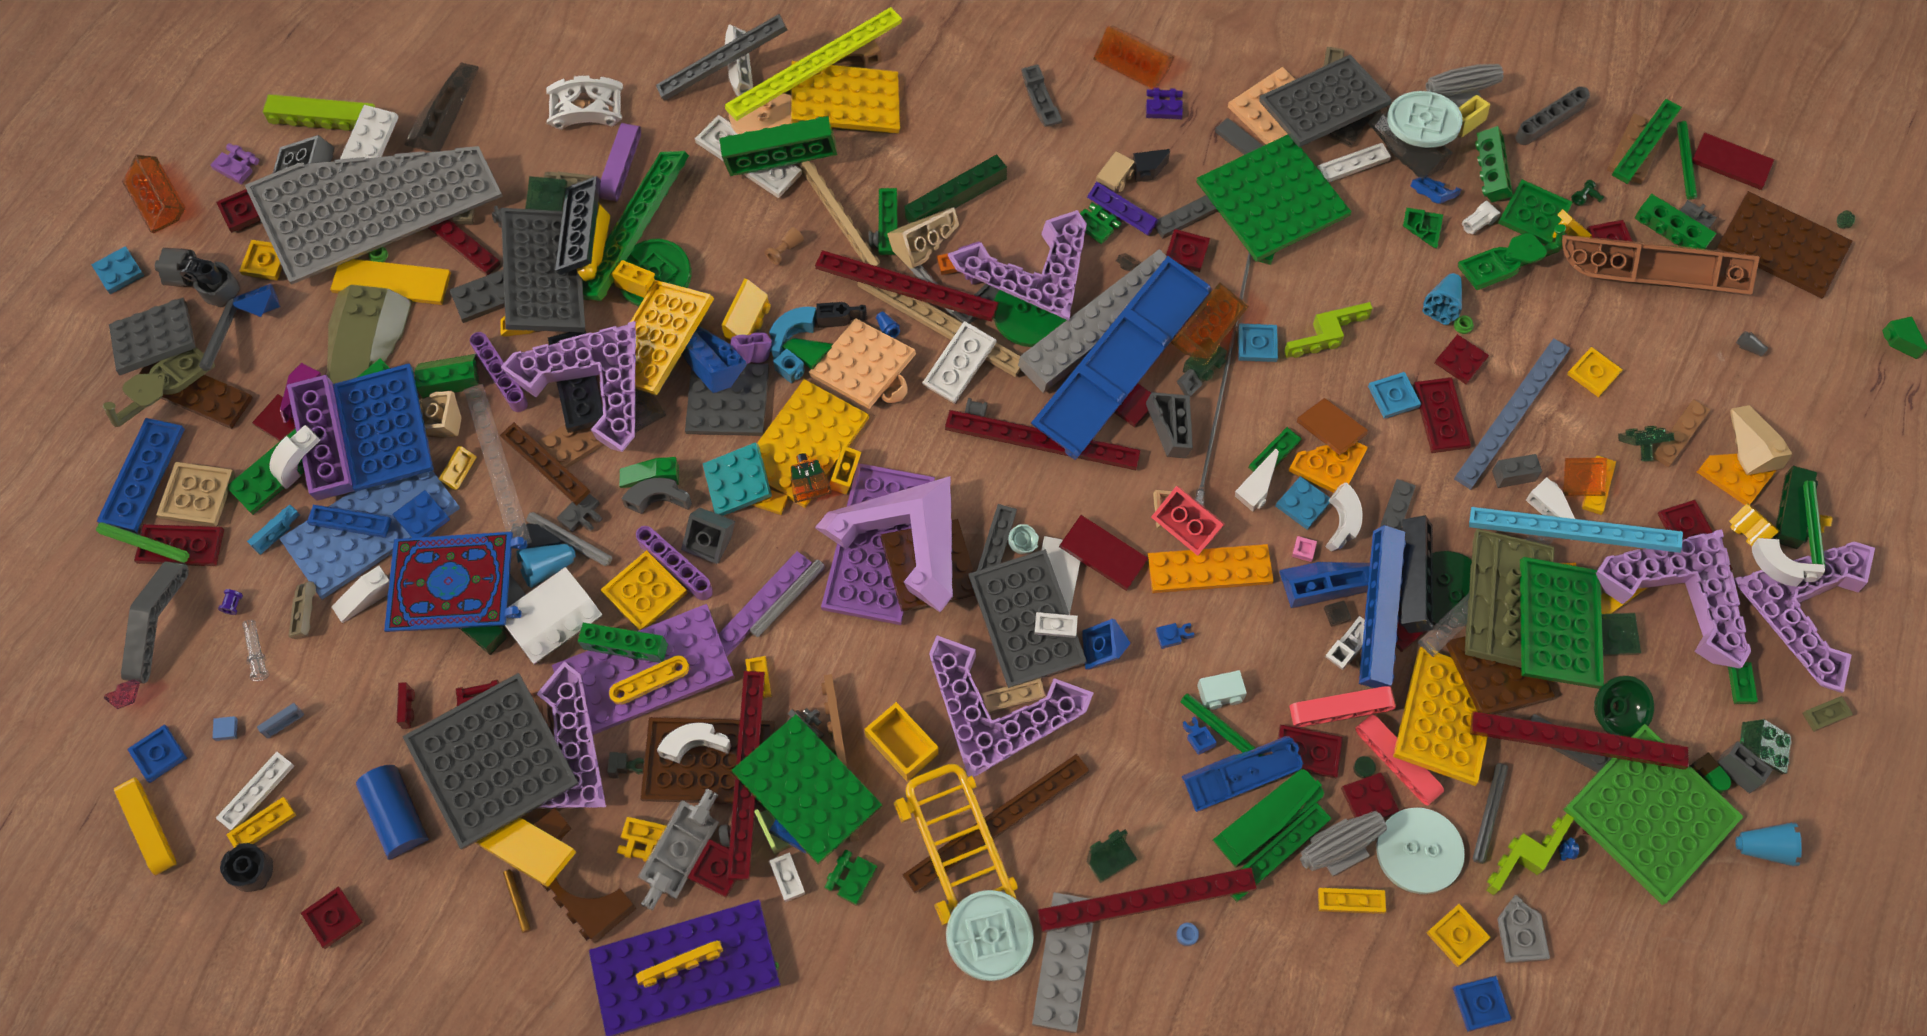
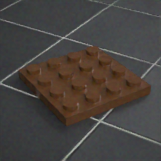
[880,519,975,612]
[1445,636,1555,715]

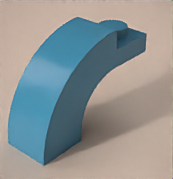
[769,307,817,360]

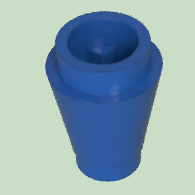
[876,312,900,338]

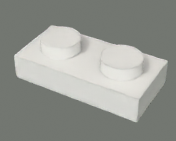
[1035,612,1078,638]
[769,852,805,902]

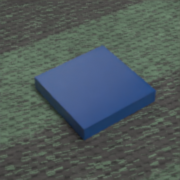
[127,724,187,783]
[1453,976,1512,1032]

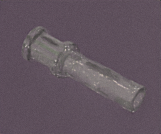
[242,620,269,681]

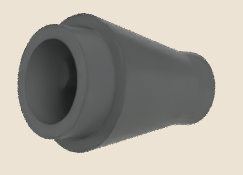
[1736,331,1768,357]

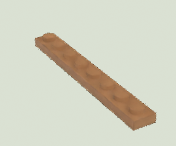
[821,674,859,842]

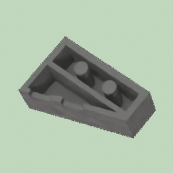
[1146,392,1193,458]

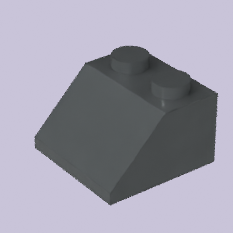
[681,507,736,564]

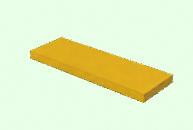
[330,259,451,305]
[475,818,576,887]

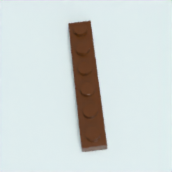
[500,422,591,506]

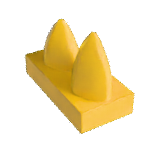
[1553,210,1592,238]

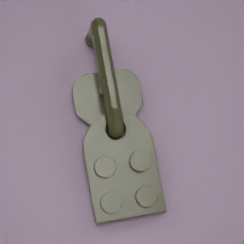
[103,348,215,427]

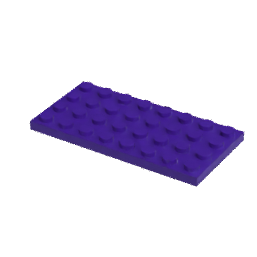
[589,899,781,1036]

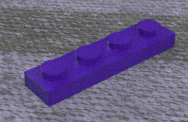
[1087,181,1158,236]

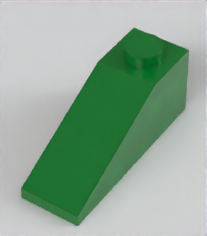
[619,457,679,488]

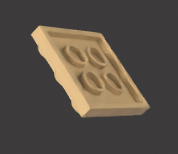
[156,462,235,526]

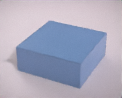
[212,716,238,741]

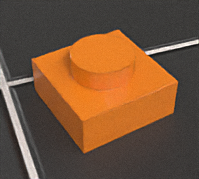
[937,253,959,275]

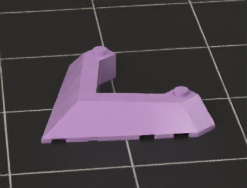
[948,210,1087,321]
[501,321,636,452]
[815,476,953,612]
[1596,529,1751,668]
[1734,542,1875,693]
[929,635,1093,778]
[537,662,606,808]

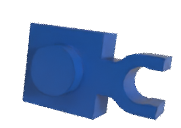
[1155,623,1194,649]
[1183,716,1217,755]

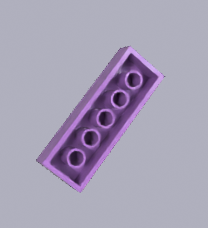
[287,375,354,501]

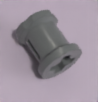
[965,398,988,417]

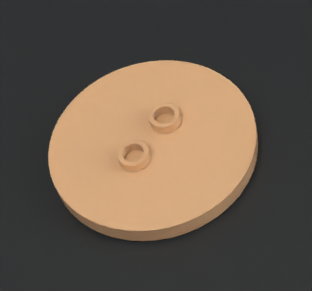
[729,93,791,134]

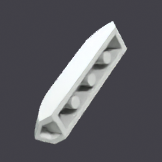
[725,25,753,96]

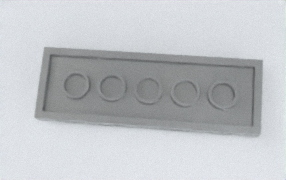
[1032,892,1093,1034]

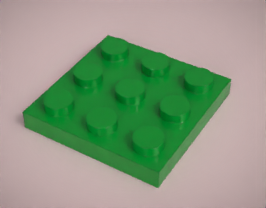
[1498,179,1573,245]

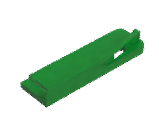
[1212,769,1324,868]

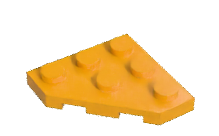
[1289,442,1368,493]
[1697,453,1776,505]

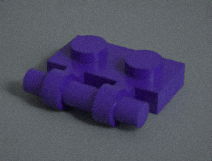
[1146,88,1183,119]

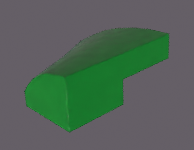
[1403,207,1444,249]
[782,338,833,370]

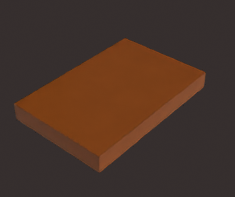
[1297,398,1368,455]

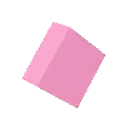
[1292,536,1317,562]

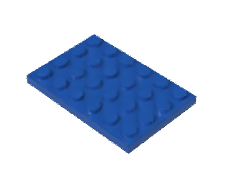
[333,363,434,492]

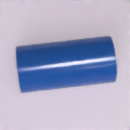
[356,765,429,860]

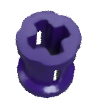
[218,589,243,615]

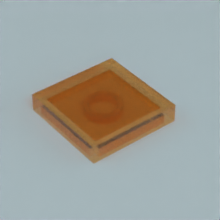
[1563,458,1607,496]

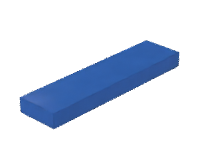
[307,504,392,538]

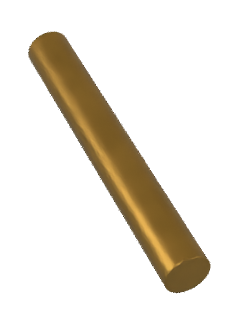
[503,869,531,933]

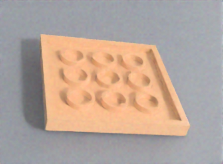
[1228,67,1296,144]
[809,319,916,409]

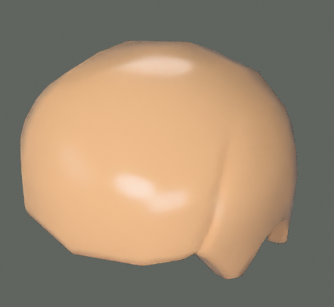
[880,374,908,403]

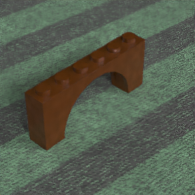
[534,808,637,943]

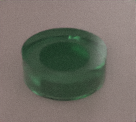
[1353,756,1376,779]

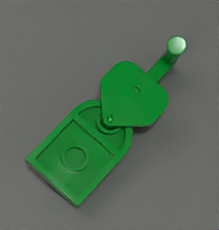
[1458,224,1566,290]

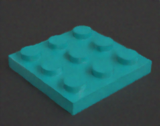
[703,442,772,516]

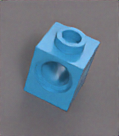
[773,348,805,384]

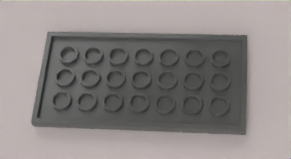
[501,208,585,332]

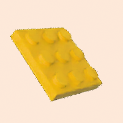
[600,550,687,630]

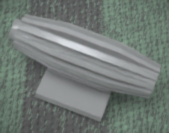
[1426,64,1504,107]
[1300,811,1387,877]

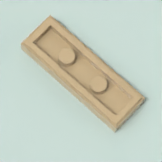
[981,678,1046,714]

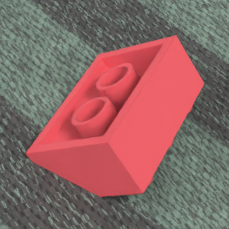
[1151,486,1225,556]

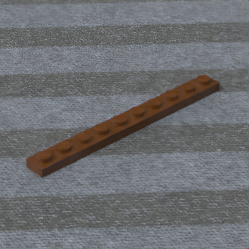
[902,754,1089,894]

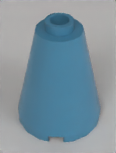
[516,544,576,588]
[1735,822,1802,867]

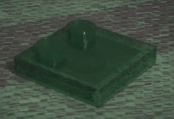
[525,176,567,211]
[1602,613,1641,656]

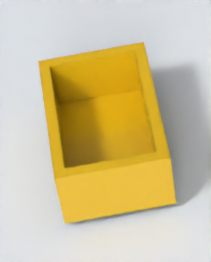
[864,702,939,782]

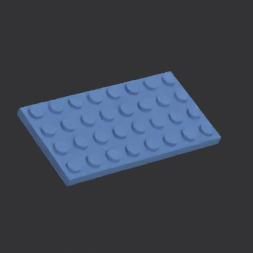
[279,471,460,600]

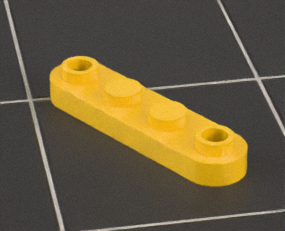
[609,656,690,705]
[636,941,723,988]

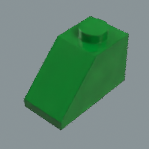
[1882,316,1927,359]

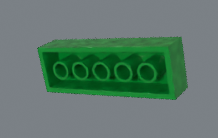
[719,116,837,177]

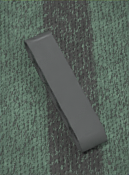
[1515,87,1590,145]

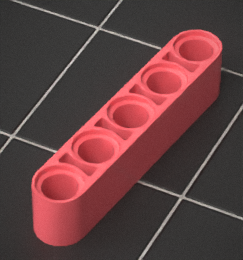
[1289,686,1396,728]
[1355,714,1444,806]

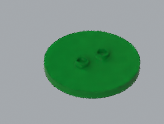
[619,239,692,307]
[993,290,1067,347]

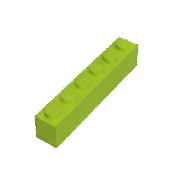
[263,94,376,131]

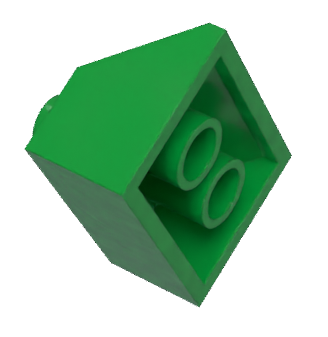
[414,354,480,398]

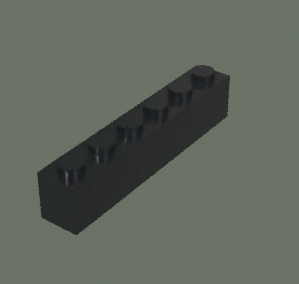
[1399,515,1433,634]

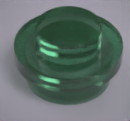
[1837,210,1855,229]

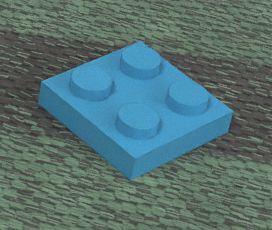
[91,246,144,294]
[1238,323,1278,362]
[1368,372,1421,419]
[1275,476,1330,530]

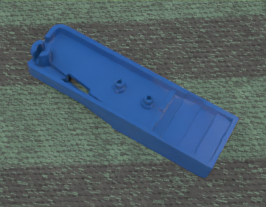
[1182,736,1303,812]

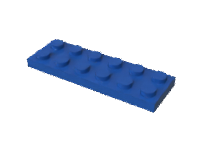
[97,418,185,533]

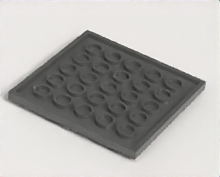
[402,673,579,850]

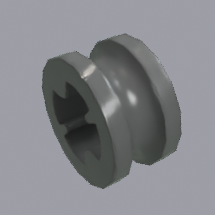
[869,231,879,248]

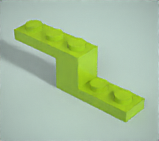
[1284,302,1373,358]
[1486,813,1574,895]

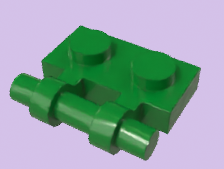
[1080,202,1122,245]
[824,849,877,906]

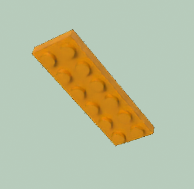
[1147,544,1274,593]

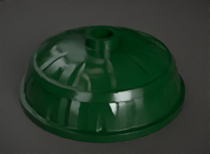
[1594,676,1654,737]

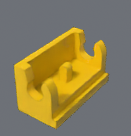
[612,260,655,298]

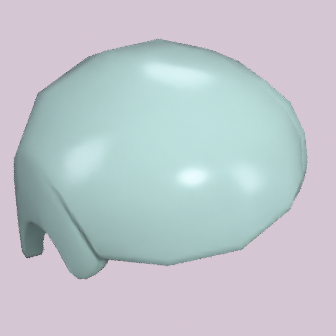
[1008,524,1039,554]

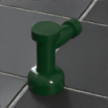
[1571,180,1604,206]

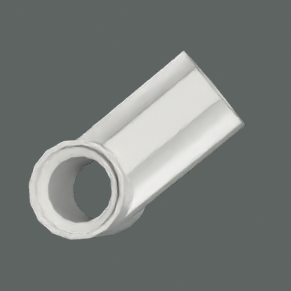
[1462,201,1501,235]

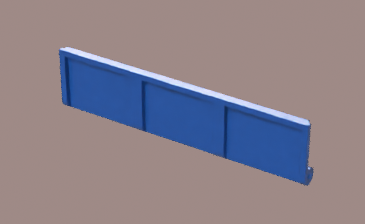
[1031,256,1212,460]

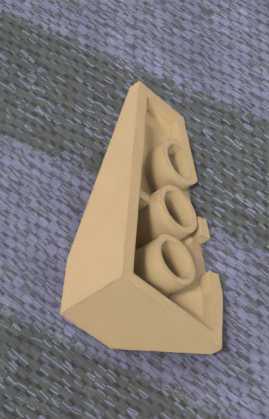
[887,207,959,268]
[419,391,462,437]
[1730,405,1792,475]

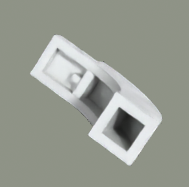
[269,425,321,489]
[1325,482,1363,551]
[1751,538,1825,587]
[1325,616,1365,670]
[657,723,732,763]

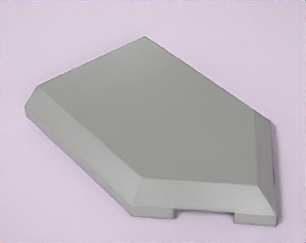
[1497,895,1550,963]

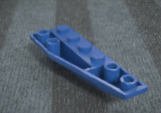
[682,325,747,393]
[1279,562,1402,608]

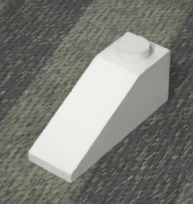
[1235,449,1279,512]
[1526,477,1575,540]
[332,566,390,623]

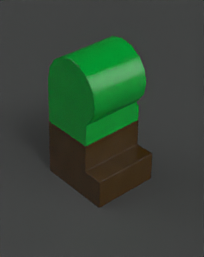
[1690,752,1731,794]

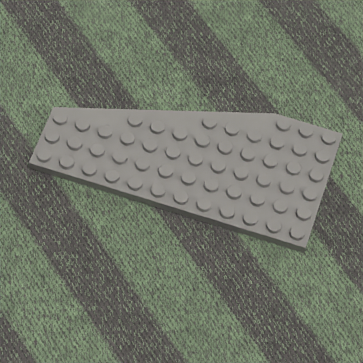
[245,146,502,285]

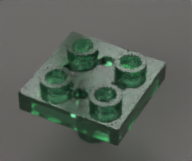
[1618,426,1674,461]

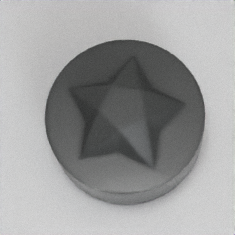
[719,824,731,847]

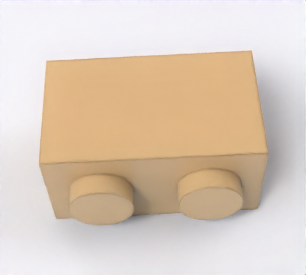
[1096,151,1135,194]

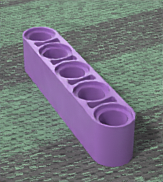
[599,123,641,202]
[470,332,528,412]
[636,526,713,600]

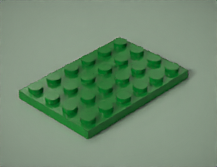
[1520,557,1604,689]
[732,714,882,865]

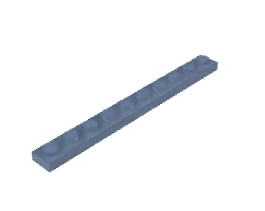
[1454,338,1570,490]

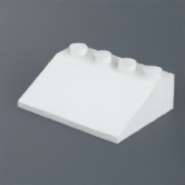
[505,567,602,665]

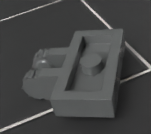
[557,494,602,532]

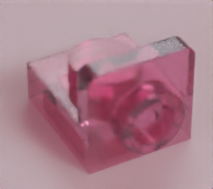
[104,679,140,709]

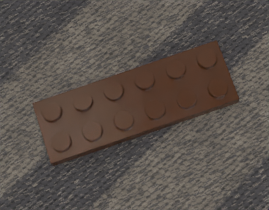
[139,361,253,429]

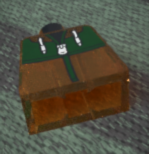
[791,453,832,503]

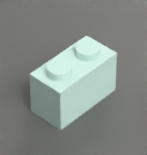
[1197,670,1247,710]

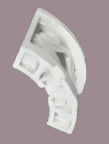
[546,76,623,130]

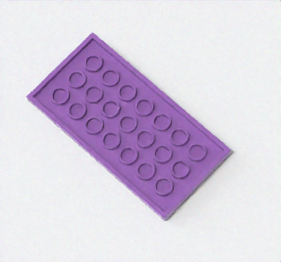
[821,463,935,625]
[552,604,735,735]

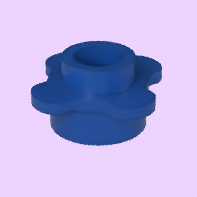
[1559,838,1579,861]

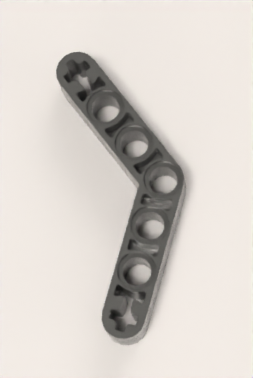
[121,561,189,684]

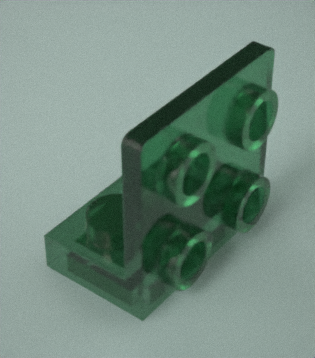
[1740,719,1791,774]
[1086,829,1137,883]

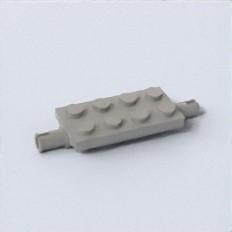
[638,789,719,911]

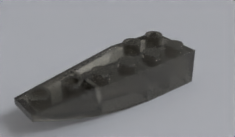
[405,63,479,152]
[1363,106,1453,180]

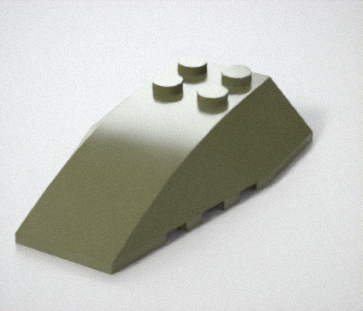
[327,285,413,384]

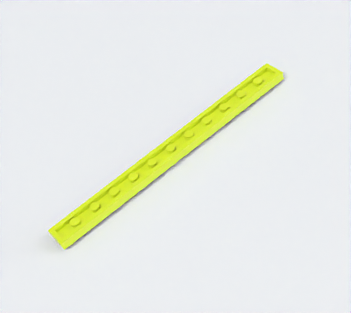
[725,7,902,121]

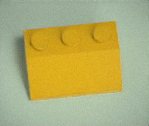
[722,278,771,344]

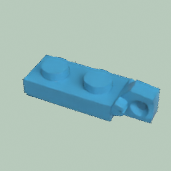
[247,505,300,555]

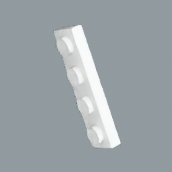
[1317,143,1391,182]
[216,752,294,831]

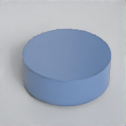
[1176,923,1199,946]

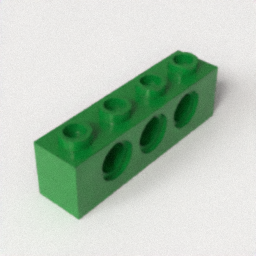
[1475,126,1513,203]
[1634,194,1717,249]
[577,622,668,663]

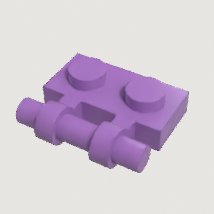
[211,143,260,184]

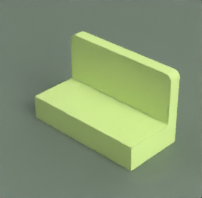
[754,809,791,854]

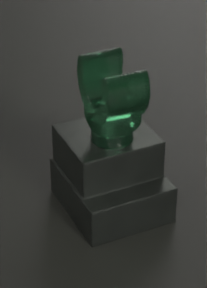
[607,752,644,778]

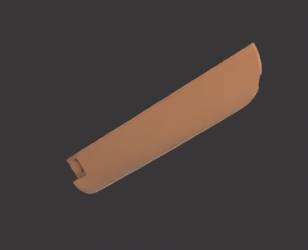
[1562,235,1760,295]

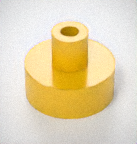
[1819,514,1833,533]

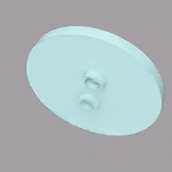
[1387,91,1463,147]
[1376,808,1465,894]
[946,890,1034,981]

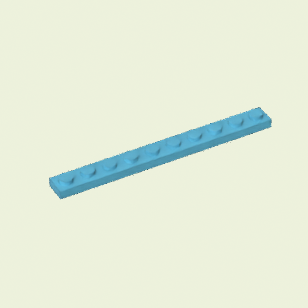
[1469,507,1683,553]

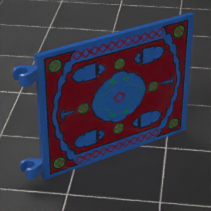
[384,532,527,632]

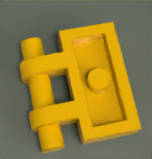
[617,817,666,862]

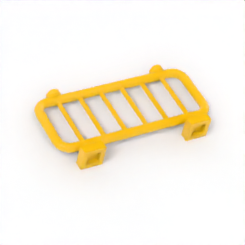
[894,764,1018,925]

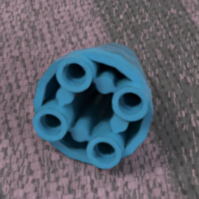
[1422,273,1462,325]

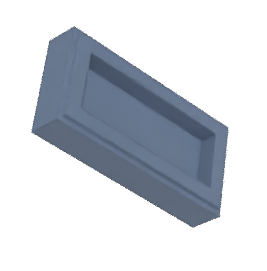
[257,703,304,739]

